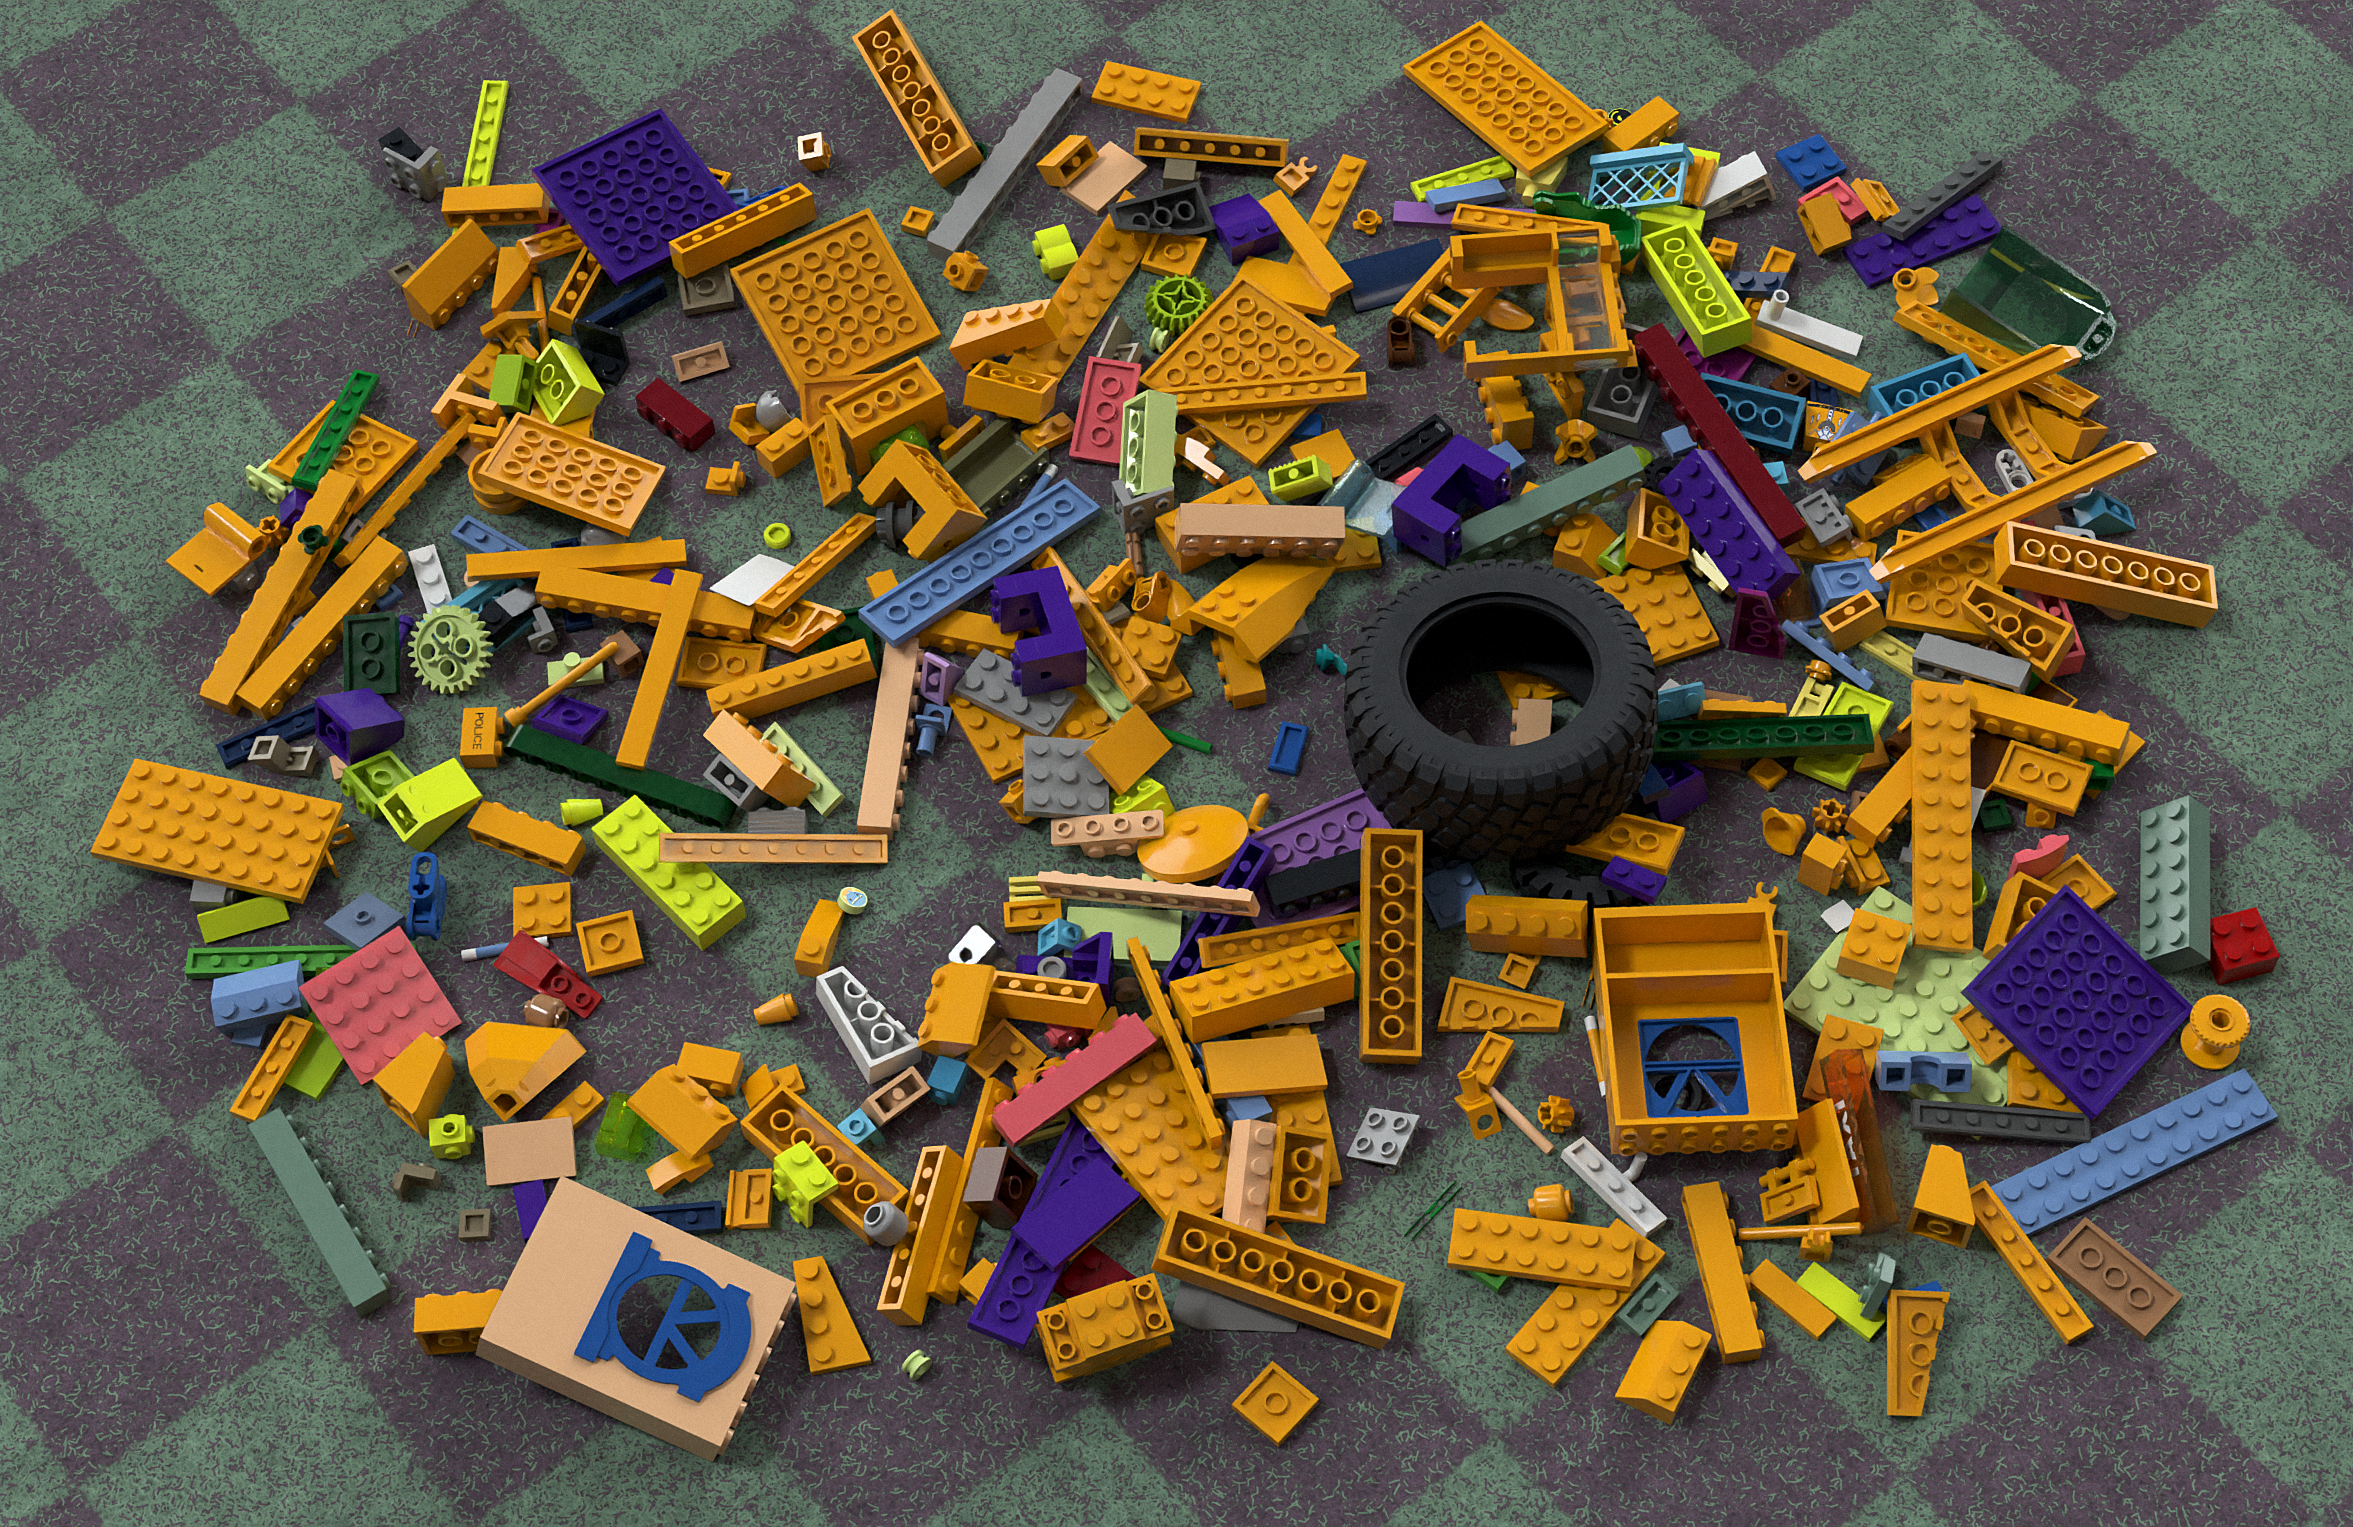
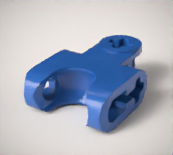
[406,852,447,941]

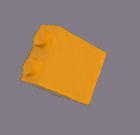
[373,1031,456,1139]
[1906,1144,1975,1249]

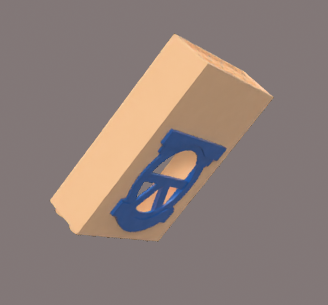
[475,1176,797,1462]

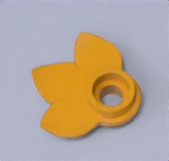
[1893,267,1940,308]

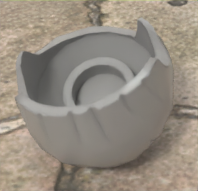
[756,390,796,433]

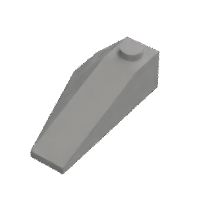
[1170,1280,1300,1334]

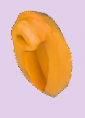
[1478,298,1534,331]
[1166,580,1195,634]

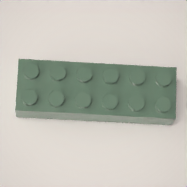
[2140,795,2210,975]

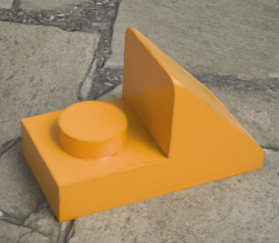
[741,1064,806,1111]

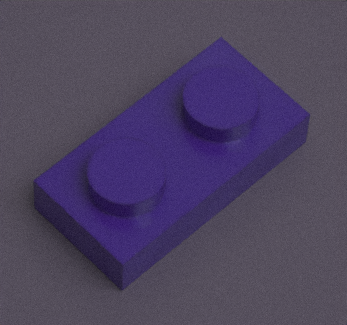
[1601,856,1667,904]

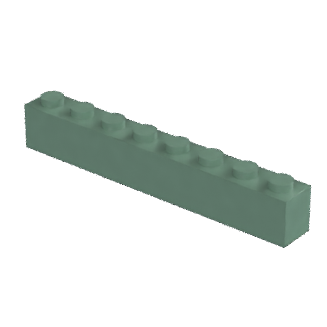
[1446,444,1648,568]
[248,1107,393,1318]

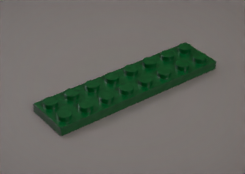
[1651,714,1874,763]

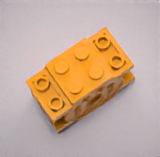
[1036,1273,1175,1385]

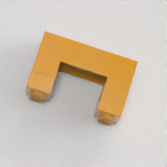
[825,356,949,477]
[857,439,988,564]

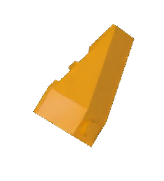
[2019,393,2109,462]

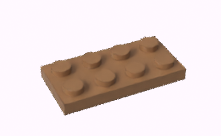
[2046,1217,2183,1341]

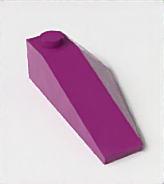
[1728,587,1786,660]

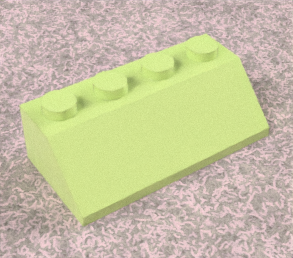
[1119,389,1178,498]

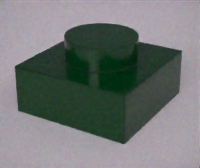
[1977,799,2012,833]

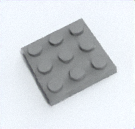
[1023,735,1109,818]

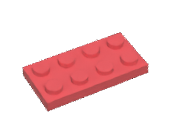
[1069,356,1142,467]

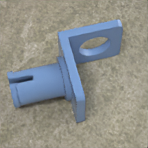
[915,704,952,757]

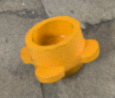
[1353,209,1382,235]
[1805,660,1832,683]

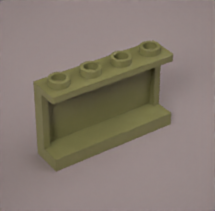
[942,417,1050,522]

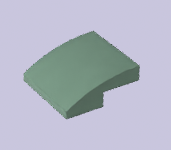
[1613,1273,1679,1337]

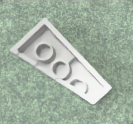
[816,966,922,1085]

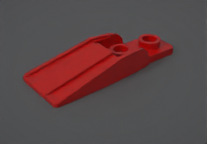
[494,930,603,1019]

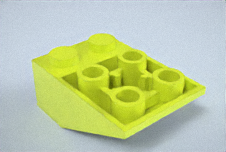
[377,758,483,853]

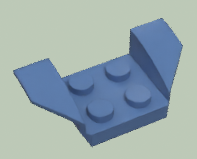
[1795,557,1890,628]

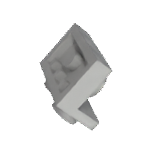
[1795,488,1854,548]

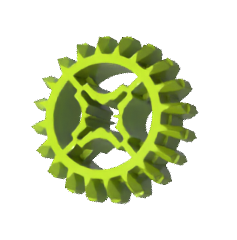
[1144,273,1214,338]

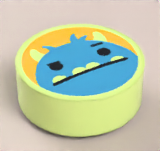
[837,887,868,914]

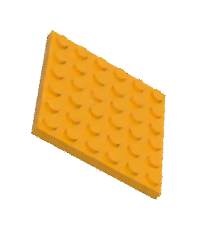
[730,208,941,397]
[1139,273,1361,469]

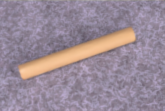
[1486,1087,1555,1155]

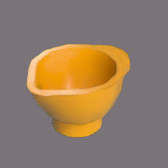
[1762,807,1806,856]

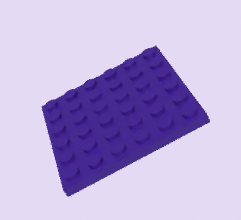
[531,108,740,287]
[1960,884,2193,1120]

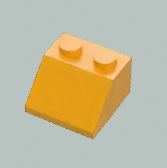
[1552,512,1619,580]

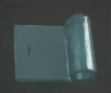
[1317,459,1406,539]

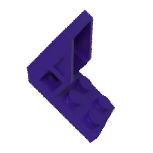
[1015,932,1115,1014]

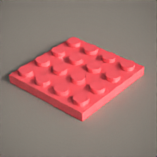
[298,926,462,1086]

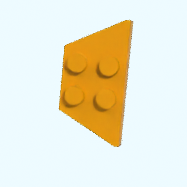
[753,598,846,653]

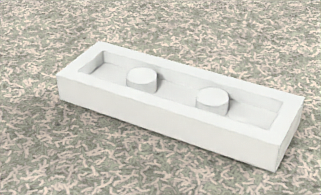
[408,544,452,614]

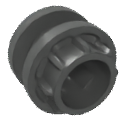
[876,500,925,548]

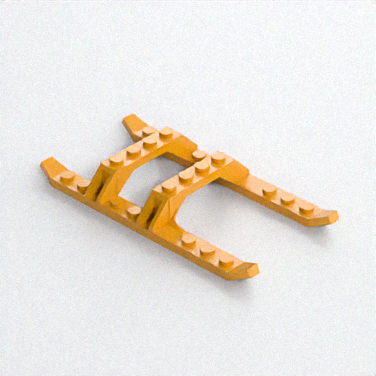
[1798,344,2158,585]

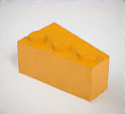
[1210,629,1266,710]

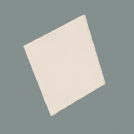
[1821,900,1854,933]

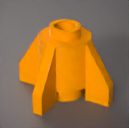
[1554,419,1598,466]

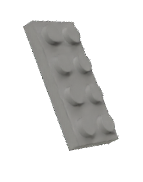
[954,648,1078,737]

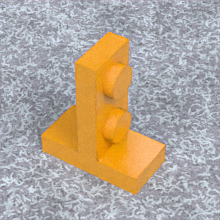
[431,373,505,430]

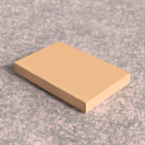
[1059,141,1148,216]
[482,1117,577,1186]

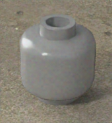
[863,1201,909,1246]

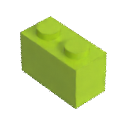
[489,354,539,413]

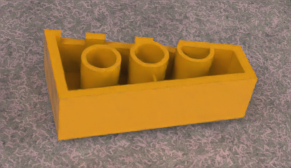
[949,299,1066,371]
[1473,350,1534,450]
[1960,578,2076,684]
[703,709,816,808]

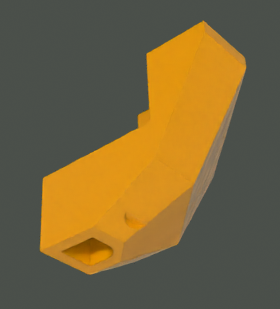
[465,1021,587,1122]

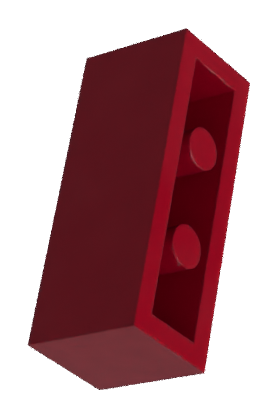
[635,378,716,452]

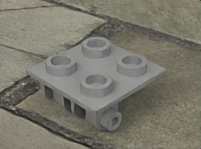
[1347,1107,1421,1174]

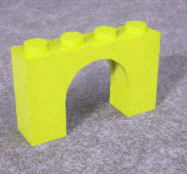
[1636,142,1720,239]

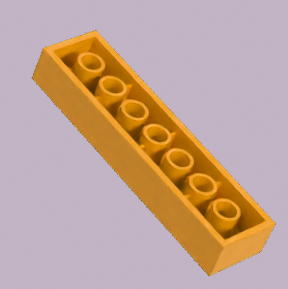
[852,9,984,188]
[1993,521,2218,628]
[1359,828,1423,1065]
[1151,1203,1405,1350]

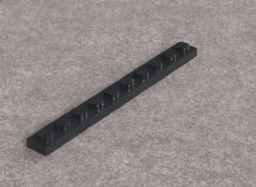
[1230,413,1453,570]

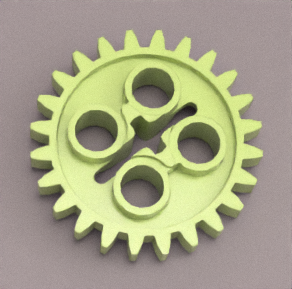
[408,605,493,694]

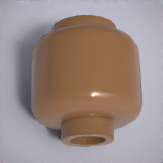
[523,994,569,1029]

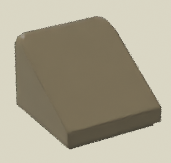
[1099,599,1131,625]

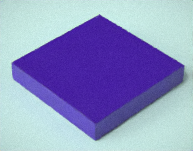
[532,694,609,745]

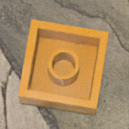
[1835,908,1912,990]

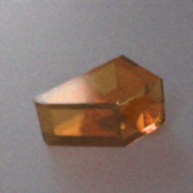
[1776,557,1813,623]

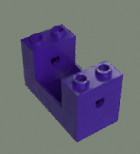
[1391,434,1512,567]
[990,566,1087,697]

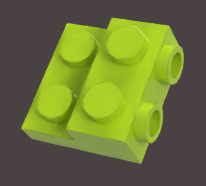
[340,750,415,819]

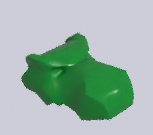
[1533,190,1641,268]

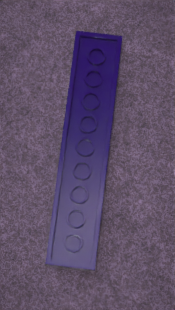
[967,1113,1116,1351]

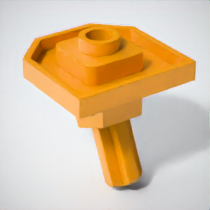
[480,311,544,361]

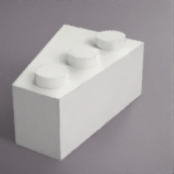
[1693,151,1776,221]

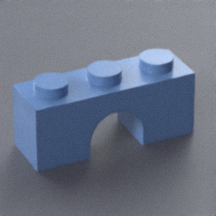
[1875,1050,1972,1092]

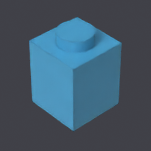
[927,1055,969,1105]

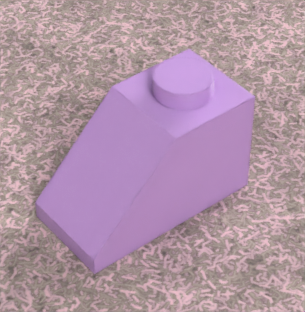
[920,652,963,706]

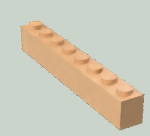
[857,638,926,840]

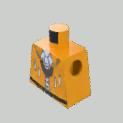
[1803,401,1853,455]

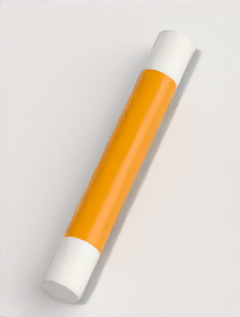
[1584,1016,1606,1098]

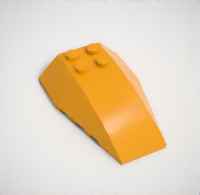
[1170,554,1336,663]

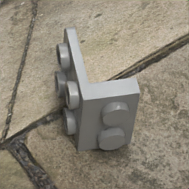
[381,146,449,202]

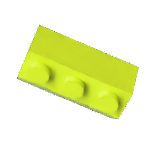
[533,339,605,426]

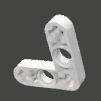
[1995,449,2093,510]

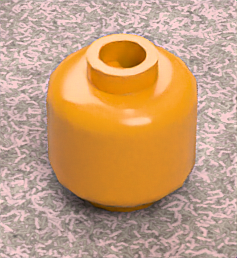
[1528,1184,1574,1222]

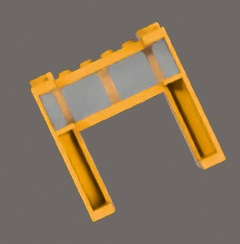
[1450,224,1638,379]

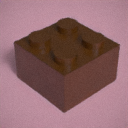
[963,1147,1038,1229]

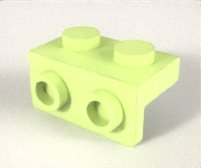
[245,459,307,504]

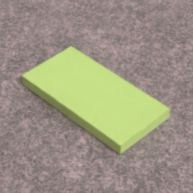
[1064,907,1182,965]

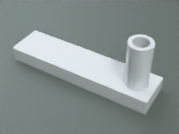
[1755,290,1863,360]

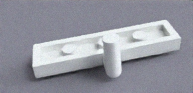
[1560,1136,1667,1238]

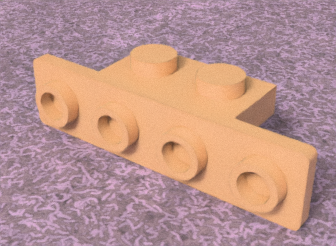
[1051,810,1164,858]

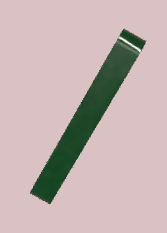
[503,724,737,831]

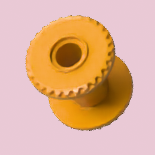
[2180,994,2250,1070]

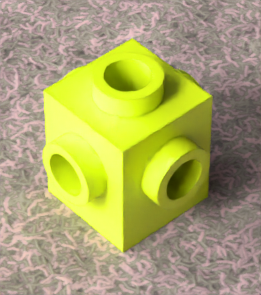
[429,1114,475,1159]

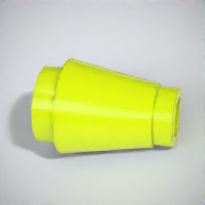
[560,799,603,827]

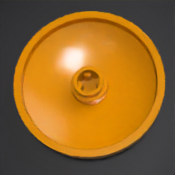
[1137,805,1251,883]

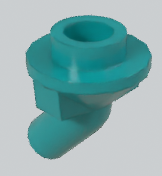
[1315,644,1347,677]

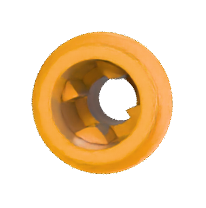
[754,993,799,1026]

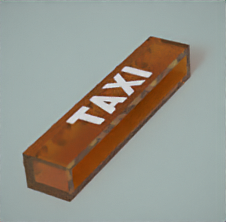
[1819,1049,1899,1233]

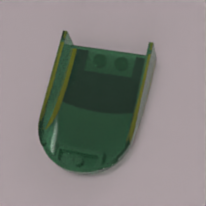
[1939,223,2116,367]

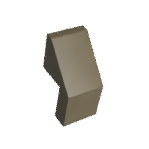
[248,735,320,776]

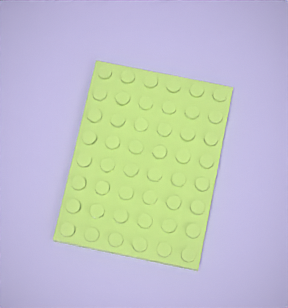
[1783,885,2017,1141]

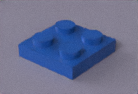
[1775,134,1847,192]

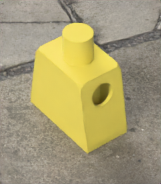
[1515,157,1568,206]

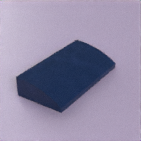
[1340,238,1451,314]

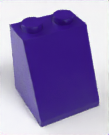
[315,687,405,767]

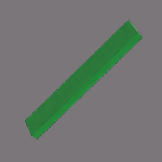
[291,369,380,491]

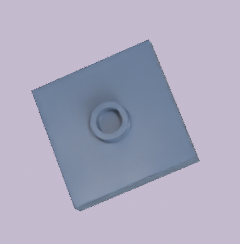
[323,891,406,951]

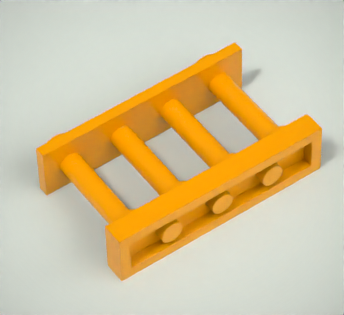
[1391,247,1506,354]

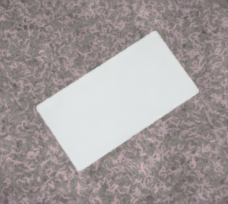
[709,554,794,606]

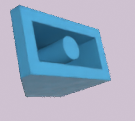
[2072,490,2136,535]

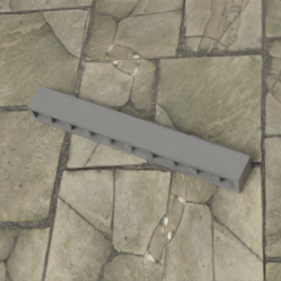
[926,68,1083,262]

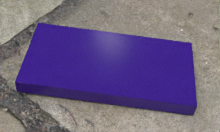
[1011,1157,1140,1273]

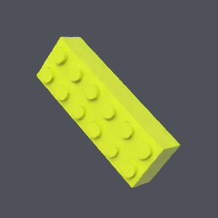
[1640,221,1753,358]
[591,795,747,951]

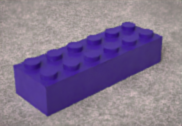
[1658,448,1802,603]

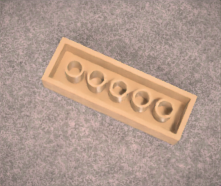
[1174,503,1345,559]

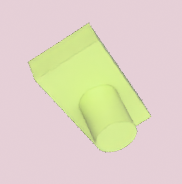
[547,652,605,688]

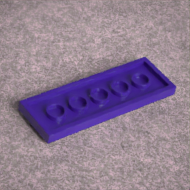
[1842,194,2004,289]

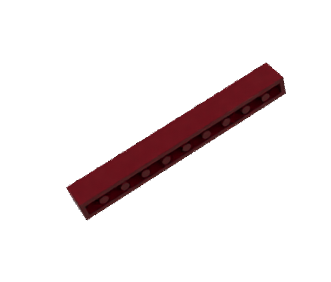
[1633,322,1807,549]

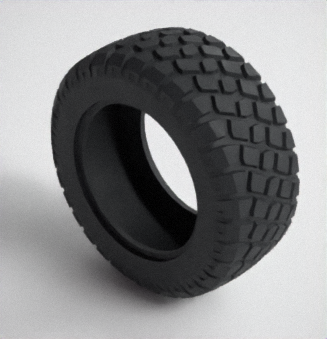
[1343,559,1658,861]

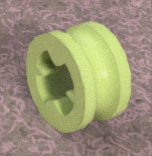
[1149,327,1170,353]
[902,1349,932,1381]

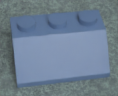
[211,960,310,1035]

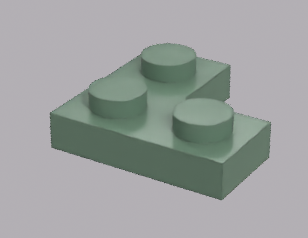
[1858,1252,1896,1320]

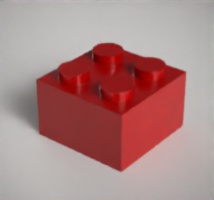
[2207,907,2280,986]

